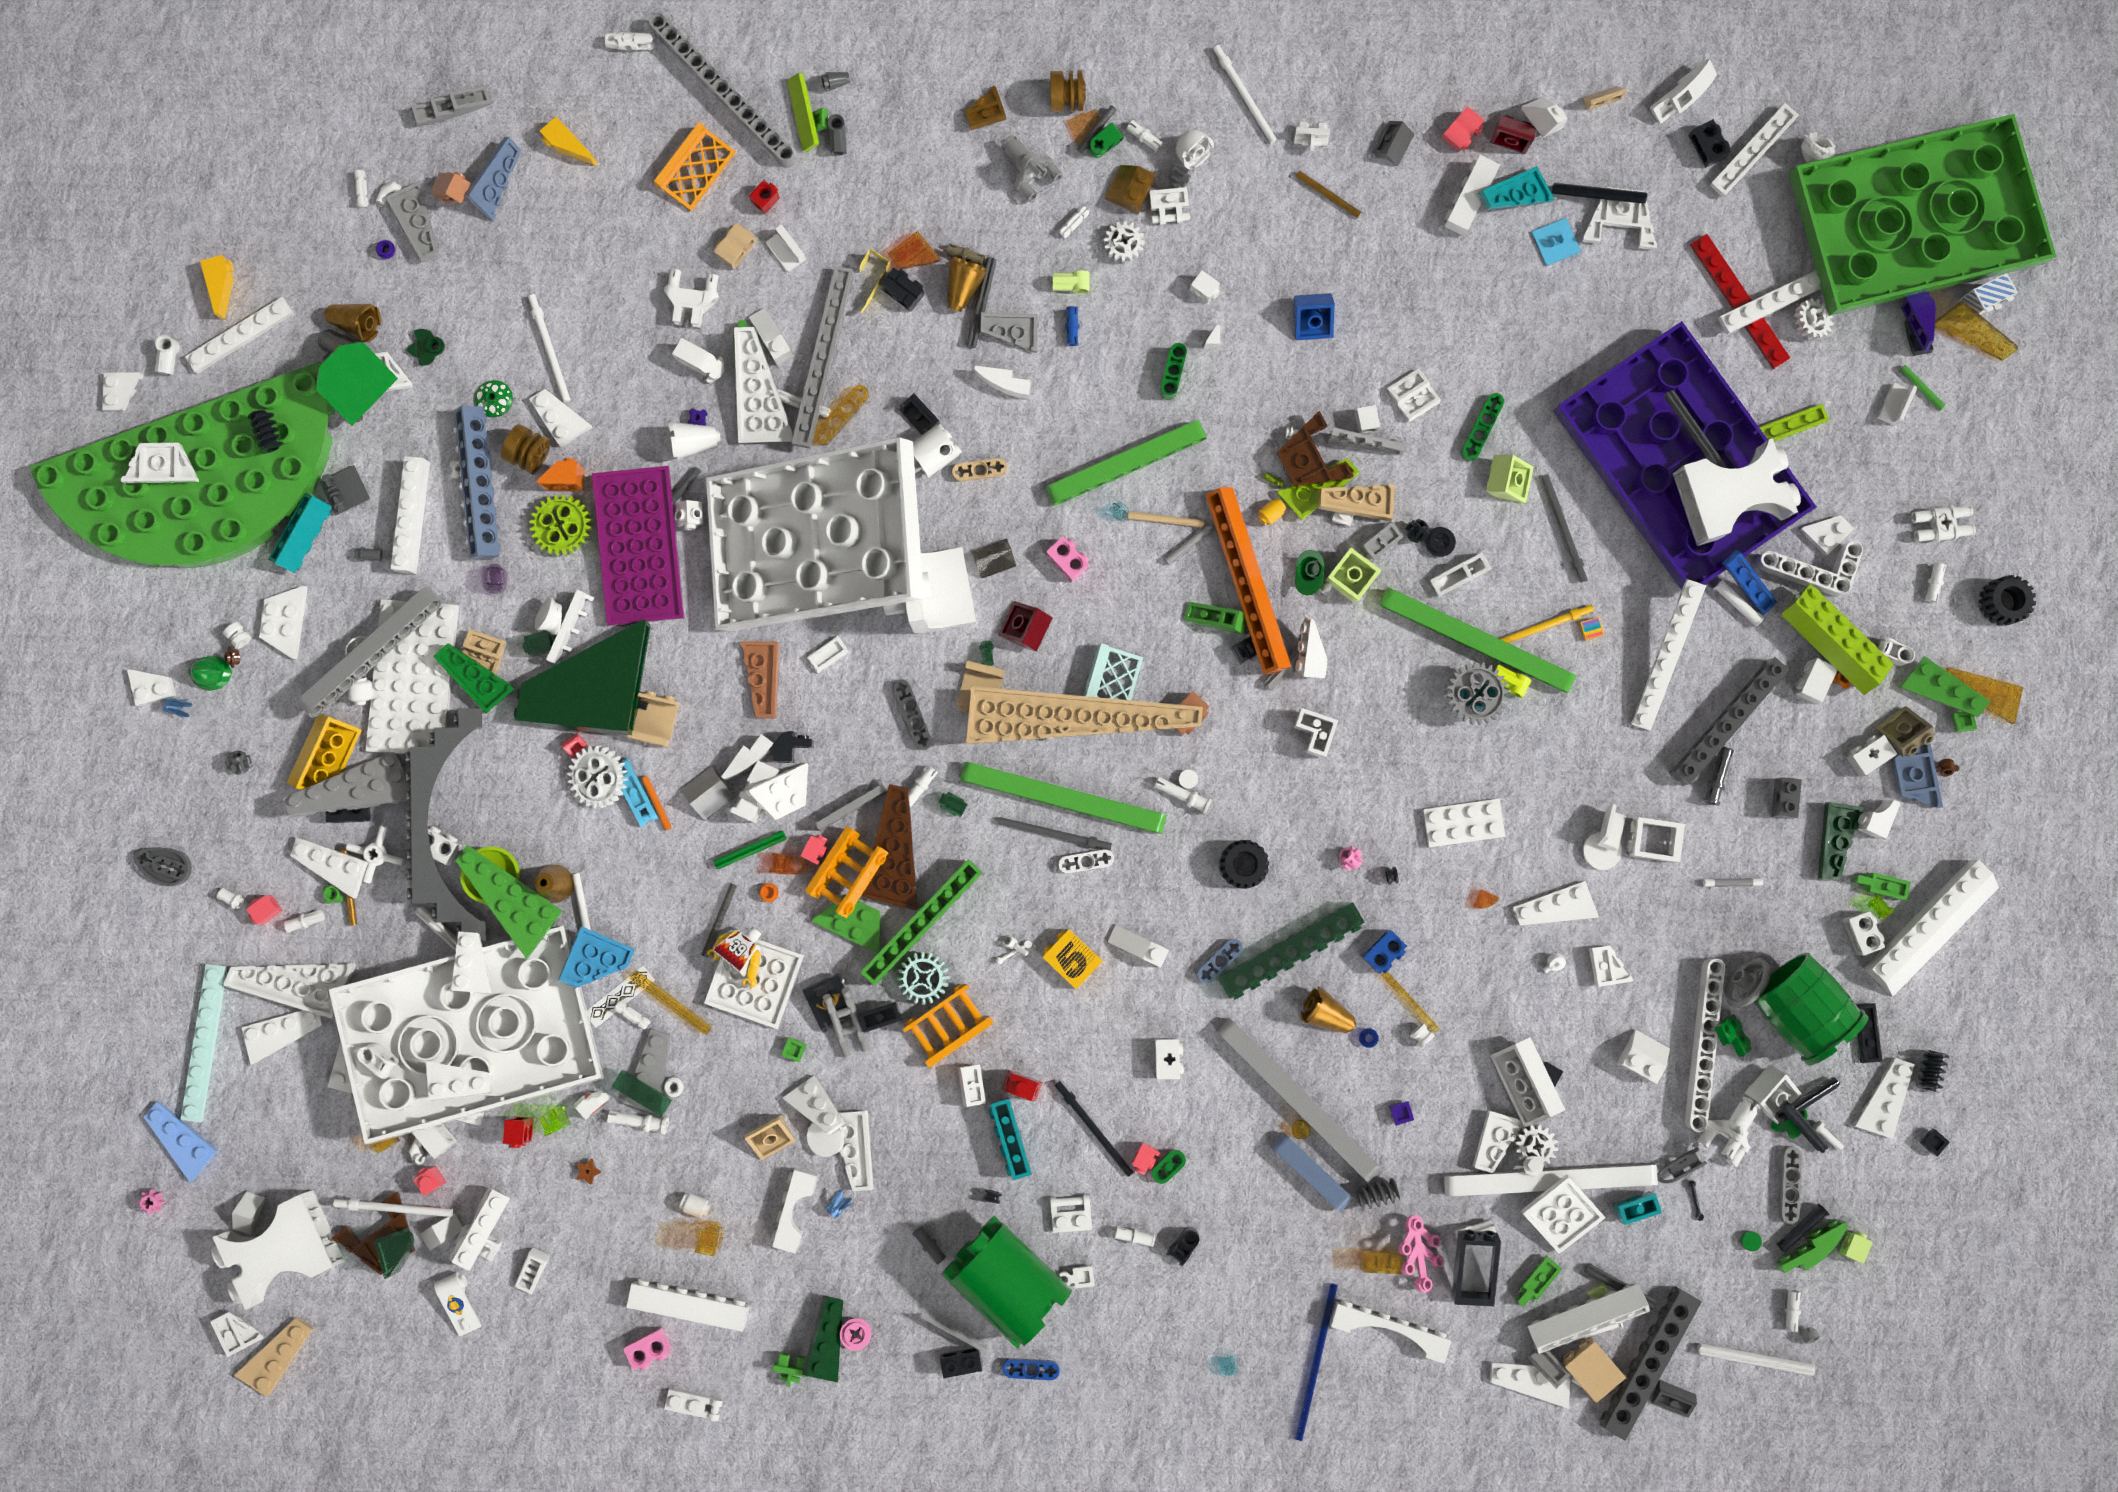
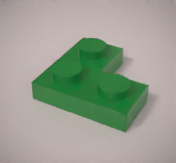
[1714,1013,1752,1057]

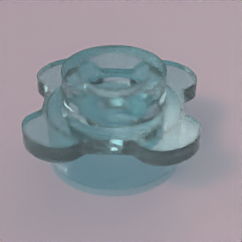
[1110,502,1129,521]
[1218,1355,1239,1377]

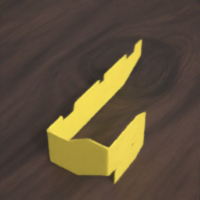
[859,249,891,314]

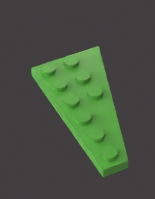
[455,845,563,959]

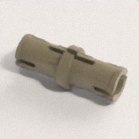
[946,243,986,267]

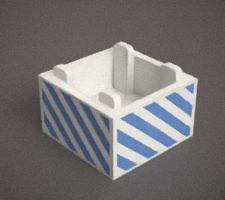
[1958,273,2018,321]

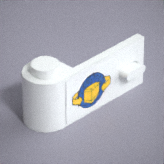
[434,1272,482,1336]

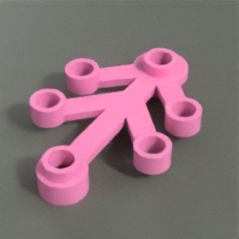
[1398,1215,1444,1293]

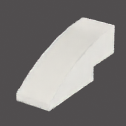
[974,366,1031,400]
[1430,553,1492,597]
[721,734,774,780]

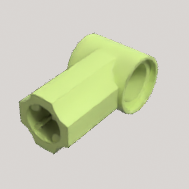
[1053,270,1090,294]

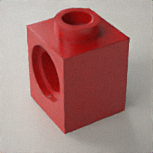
[749,180,780,214]

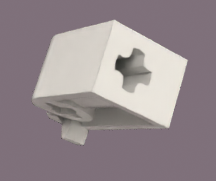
[672,338,725,384]

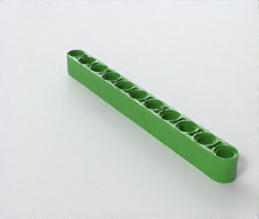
[1379,587,1576,693]
[959,762,1167,834]

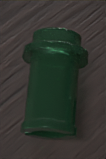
[979,641,994,666]

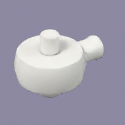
[1543,953,1566,973]

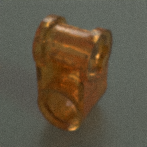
[769,853,808,875]

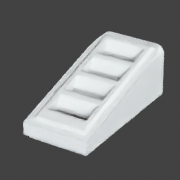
[514,1248,550,1295]

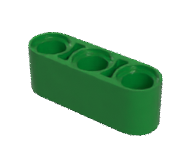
[1160,343,1187,400]

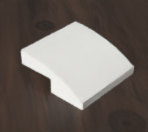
[1387,368,1441,422]

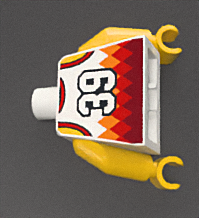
[707,927,762,989]

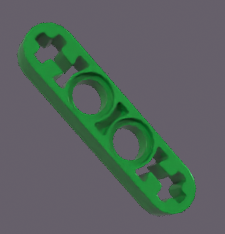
[1461,393,1504,462]

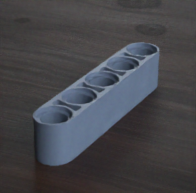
[1270,1132,1353,1213]

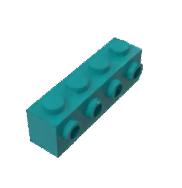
[268,493,332,573]
[988,1097,1032,1180]

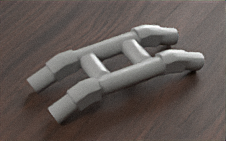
[823,988,869,1057]

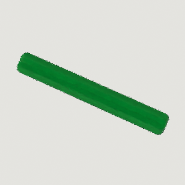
[713,831,787,869]

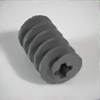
[1357,1178,1400,1211]

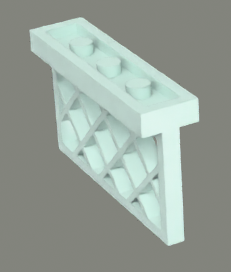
[1083,643,1143,700]

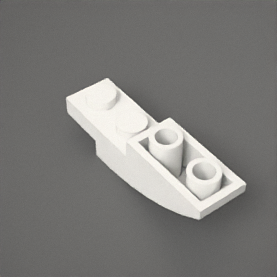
[1650,59,1717,124]

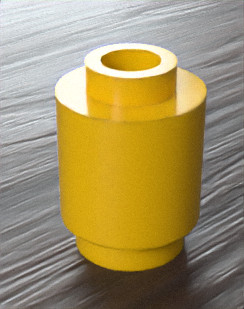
[1258,498,1286,526]

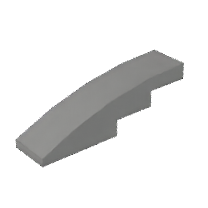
[411,86,492,126]

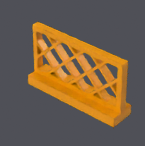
[654,122,736,212]

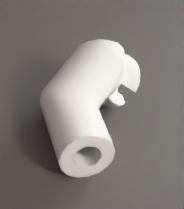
[376,181,401,205]
[409,1137,425,1165]

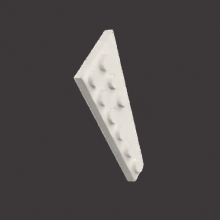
[734,327,793,443]
[223,963,356,1020]

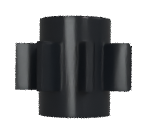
[1405,519,1430,543]

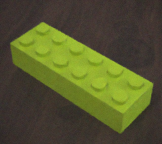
[1781,583,1894,695]

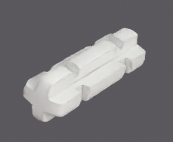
[354,170,368,207]
[1059,206,1089,238]
[614,1001,650,1030]

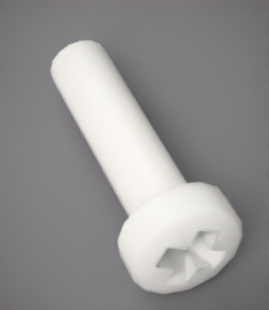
[1812,1120,1844,1151]

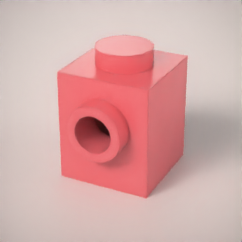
[246,895,283,925]
[413,1166,447,1196]

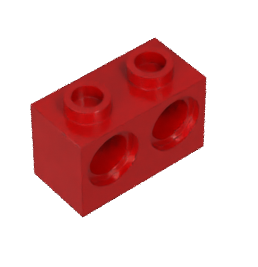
[503,1116,534,1148]

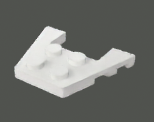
[1582,187,1657,250]

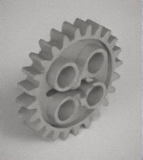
[1445,662,1510,725]

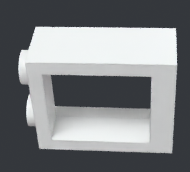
[1627,817,1685,863]

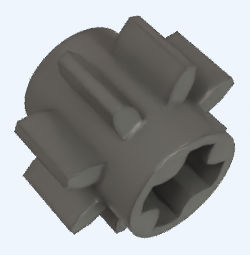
[1168,164,1191,188]
[225,751,252,775]

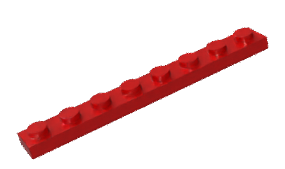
[1690,234,1790,369]

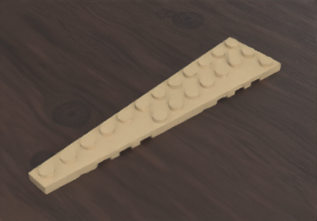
[966,686,1203,744]

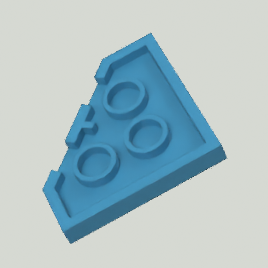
[558,926,635,989]

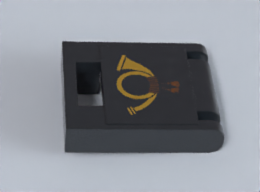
[802,973,851,1032]

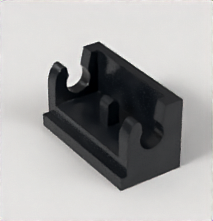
[899,393,940,435]

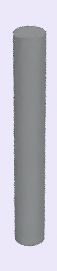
[1164,524,1213,565]

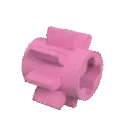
[1338,846,1363,871]
[137,1189,166,1215]

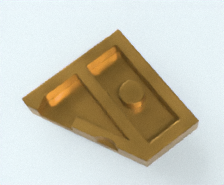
[965,86,1007,131]

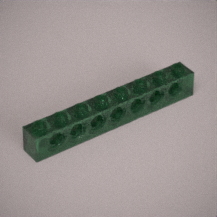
[1217,902,1365,1000]

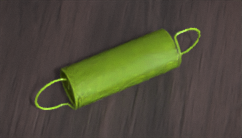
[1259,471,1289,489]

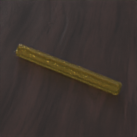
[630,971,712,1035]

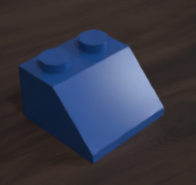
[1293,293,1335,340]

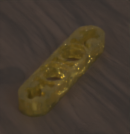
[814,385,869,446]

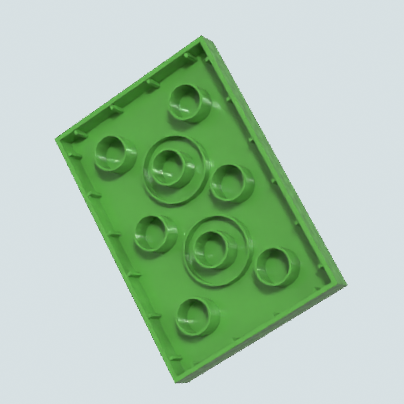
[1789,114,2057,316]

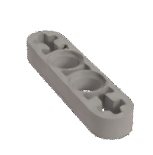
[1779,1146,1802,1224]

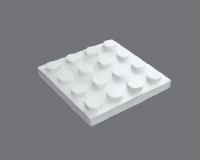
[704,930,804,1029]

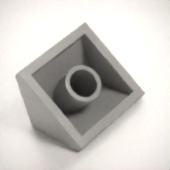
[682,767,735,820]

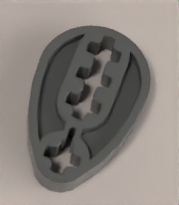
[134,847,192,886]

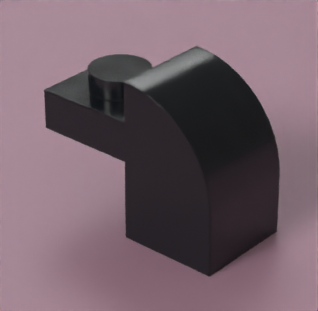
[772,731,814,763]

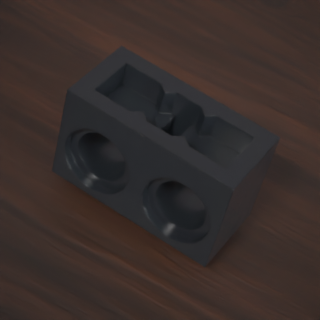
[1688,119,1731,168]
[326,807,371,823]
[940,1348,983,1379]

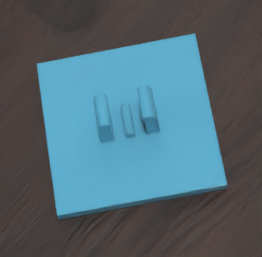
[1531,218,1581,266]

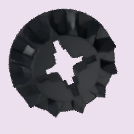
[1425,527,1456,558]

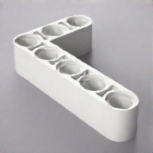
[1755,541,1863,597]

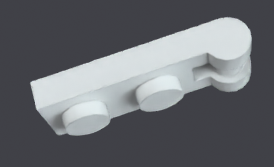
[664,1388,723,1421]

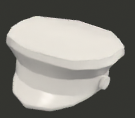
[535,596,562,635]

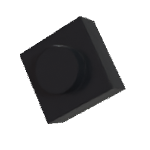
[1920,1128,1950,1157]

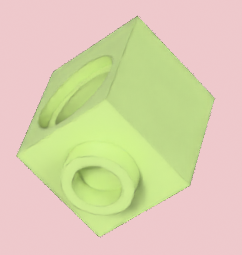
[1839,1231,1873,1264]

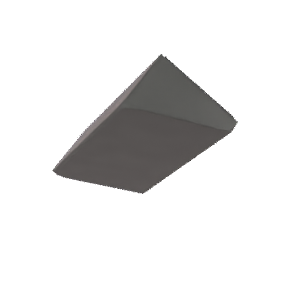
[1651,1380,1697,1418]

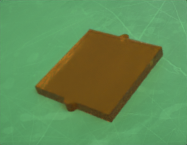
[1067,109,1104,148]

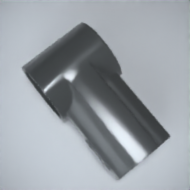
[828,114,847,156]

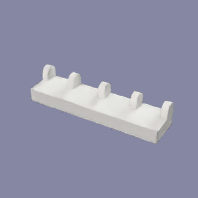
[546,590,594,665]

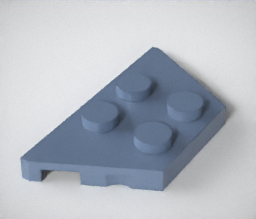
[1892,743,1943,808]

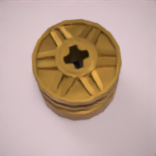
[1050,70,1086,112]
[501,424,550,474]

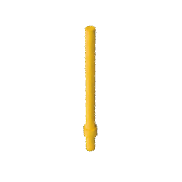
[1500,604,1594,643]

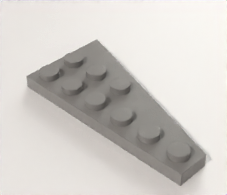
[282,752,409,817]

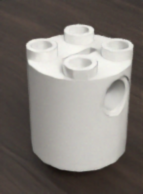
[913,424,962,478]

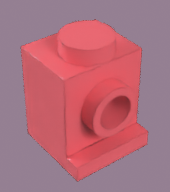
[801,834,828,865]
[1132,1142,1160,1175]

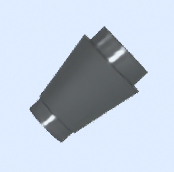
[821,72,850,91]

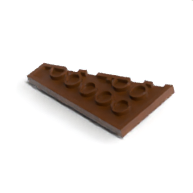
[861,784,918,911]

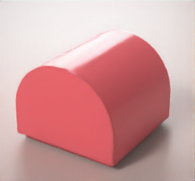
[561,732,588,758]

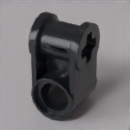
[1166,1227,1200,1266]

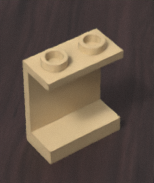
[956,661,1005,713]
[628,690,679,747]

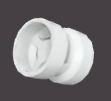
[223,622,251,649]

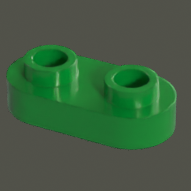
[1152,1150,1186,1184]

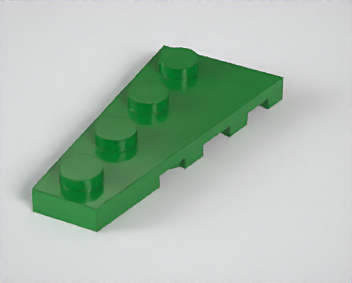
[433,643,516,714]

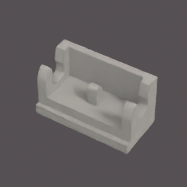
[1357,522,1404,560]

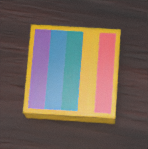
[1579,617,1604,641]

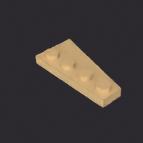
[1318,484,1395,521]
[234,1317,314,1397]

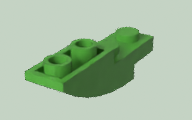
[1775,1219,1848,1273]

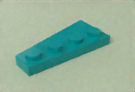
[1479,166,1554,210]

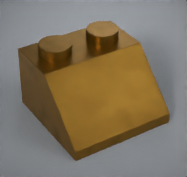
[1105,165,1155,215]

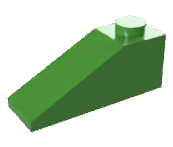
[1184,602,1247,635]

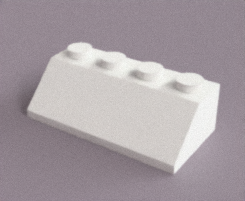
[1490,1037,1565,1128]

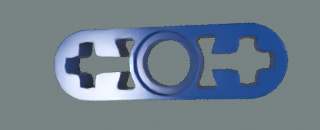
[1003,1358,1060,1380]

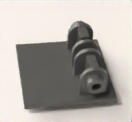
[320,465,370,515]

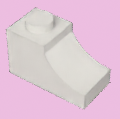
[1857,800,1900,839]

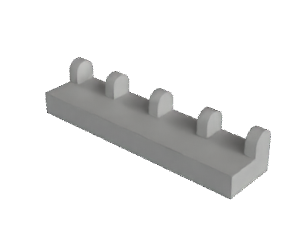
[813,779,887,831]

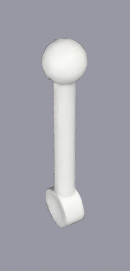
[995,941,1032,964]

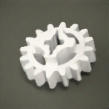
[1104,221,1145,263]
[1794,298,1833,341]
[1514,1124,1558,1167]

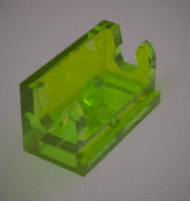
[540,1105,572,1136]

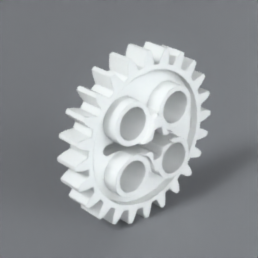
[567,745,628,808]

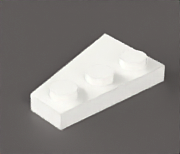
[529,389,592,447]
[451,932,492,994]
[783,1076,845,1135]
[1472,1110,1523,1173]

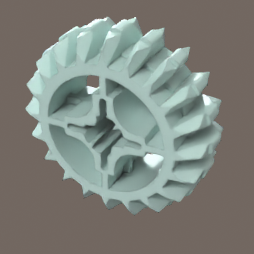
[897,952,950,1005]

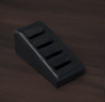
[1230,636,1257,665]

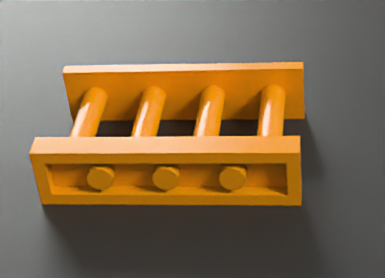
[805,826,889,918]
[903,984,994,1068]

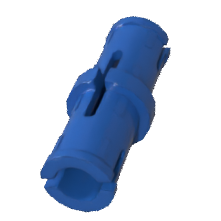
[1065,306,1080,346]

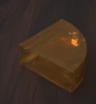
[1473,889,1499,909]

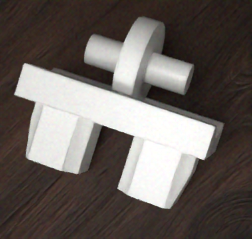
[1294,122,1330,152]

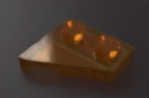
[888,230,940,270]

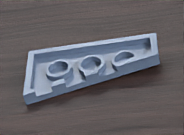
[465,137,521,221]

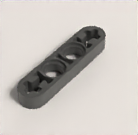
[893,679,932,750]

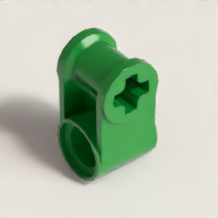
[1089,122,1125,158]

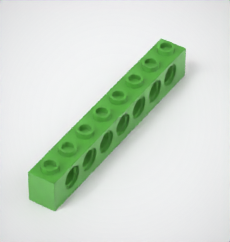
[860,859,983,986]

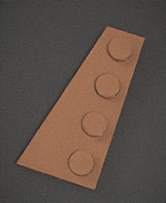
[740,641,779,719]

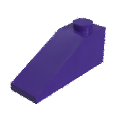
[1901,291,1936,352]

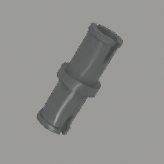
[913,1226,947,1265]

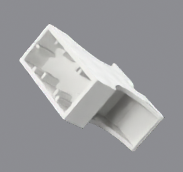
[1673,438,1800,546]
[212,1190,345,1310]

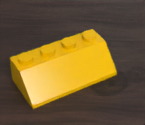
[287,713,362,790]

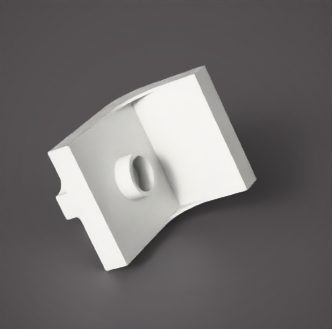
[883,547,977,633]

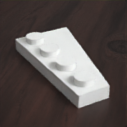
[290,837,368,898]
[1512,881,1599,926]
[1853,1058,1915,1139]
[839,1110,874,1191]
[1490,1361,1571,1409]

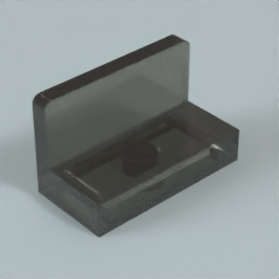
[971,538,1016,578]

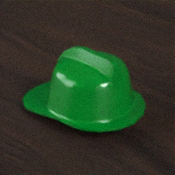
[1295,550,1326,596]

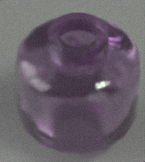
[482,564,508,594]

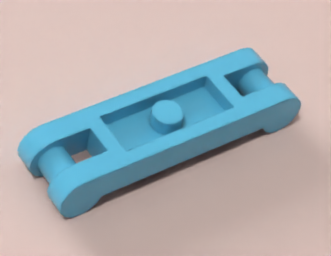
[621,757,659,827]

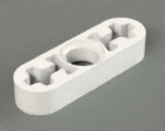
[1059,850,1114,874]

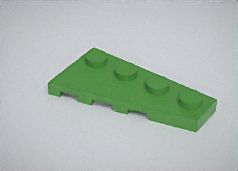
[1900,656,1991,717]

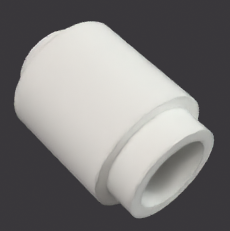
[679,1193,710,1219]

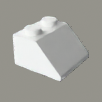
[1617,1029,1670,1084]
[1745,1064,1803,1124]

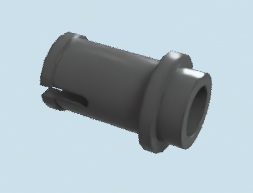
[356,547,383,562]

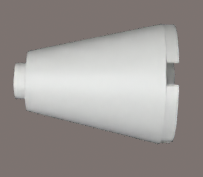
[667,422,720,461]

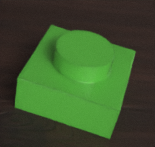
[812,108,828,132]
[1951,711,1977,733]
[781,1037,807,1062]

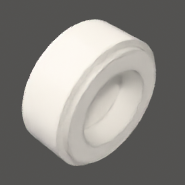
[1179,770,1198,789]

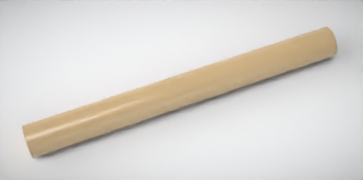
[1128,511,1204,528]

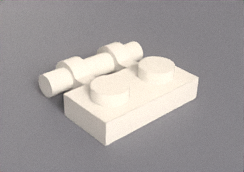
[1149,187,1190,225]

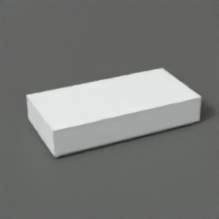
[807,635,849,673]

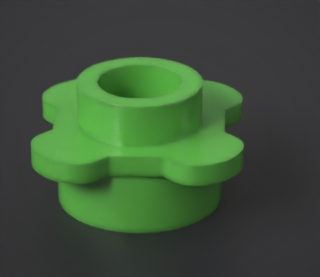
[323,885,344,904]

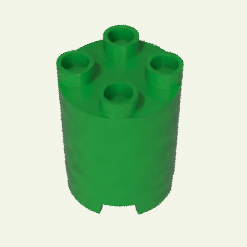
[941,1215,1072,1349]

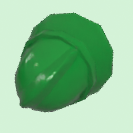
[188,656,232,691]

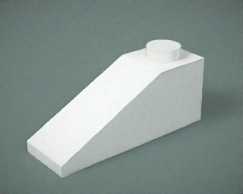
[749,308,793,365]
[1108,925,1169,968]

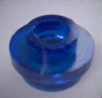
[1359,1028,1379,1048]

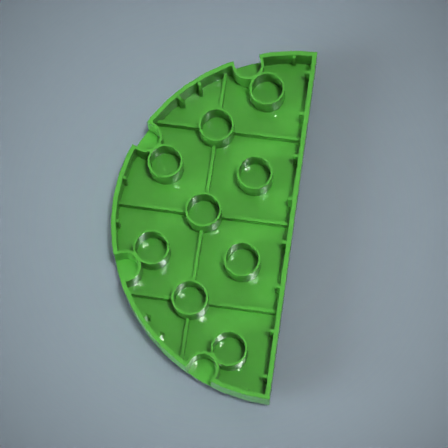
[29,362,335,568]

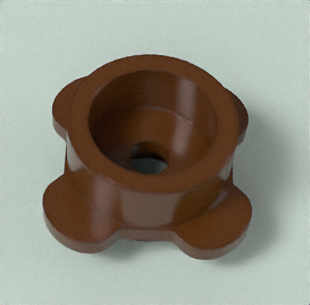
[224,647,240,668]
[1935,759,1960,777]

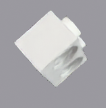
[428,825,462,865]
[1842,911,1885,956]

